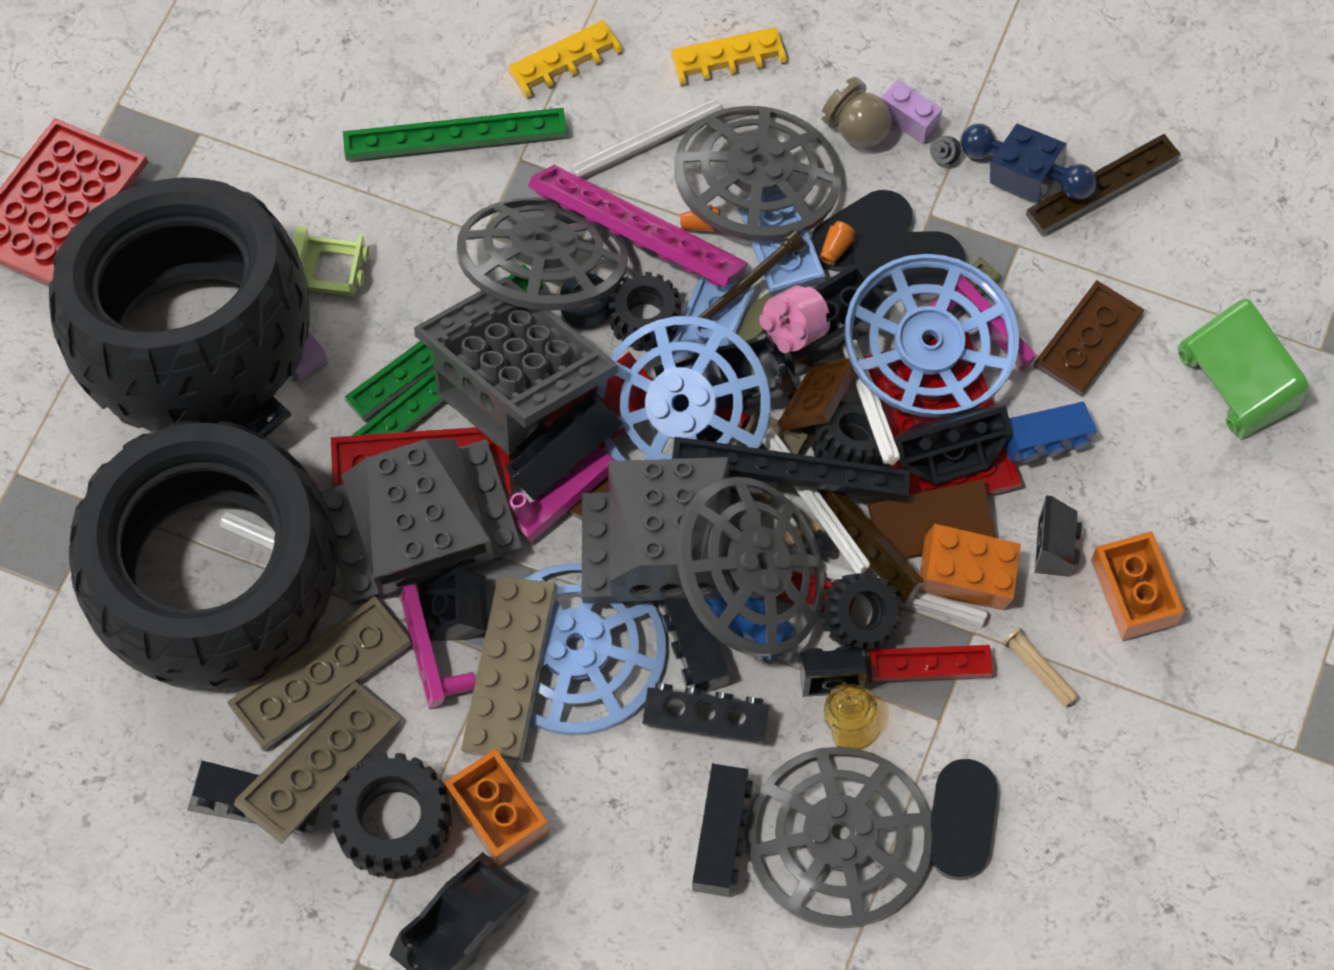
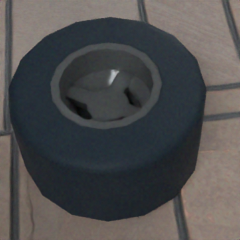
[559,273,610,329]

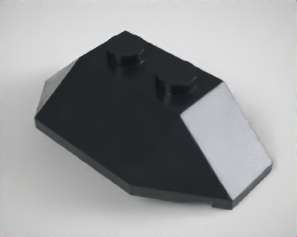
[893,405,1013,485]

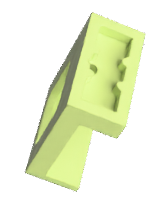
[293,226,369,297]

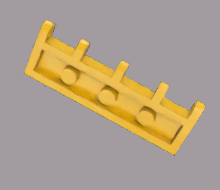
[508,20,622,98]
[671,27,786,85]

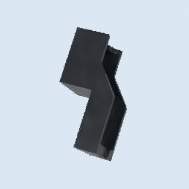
[654,334,794,412]
[389,852,530,970]

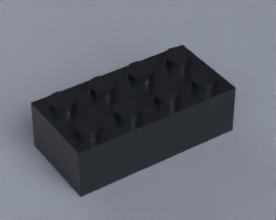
[762,262,891,376]

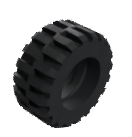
[330,753,452,878]

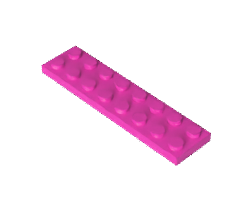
[528,164,748,287]

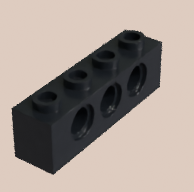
[642,683,769,744]

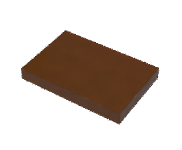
[777,358,859,431]

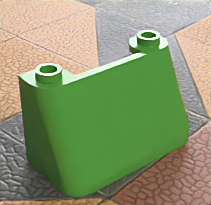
[1177,298,1309,440]

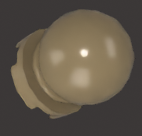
[821,77,892,148]

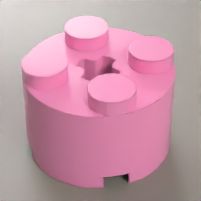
[759,285,830,353]

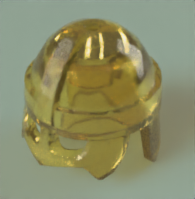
[823,685,881,749]

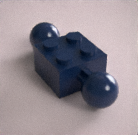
[960,123,1097,203]

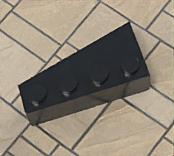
[187,760,320,836]

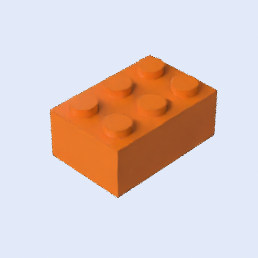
[918,524,1021,610]
[1091,531,1184,640]
[444,748,549,867]

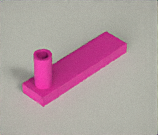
[929,275,1036,372]
[509,446,615,543]
[399,585,476,709]

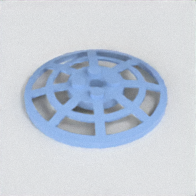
[844,254,1019,418]
[597,316,771,478]
[525,563,666,736]

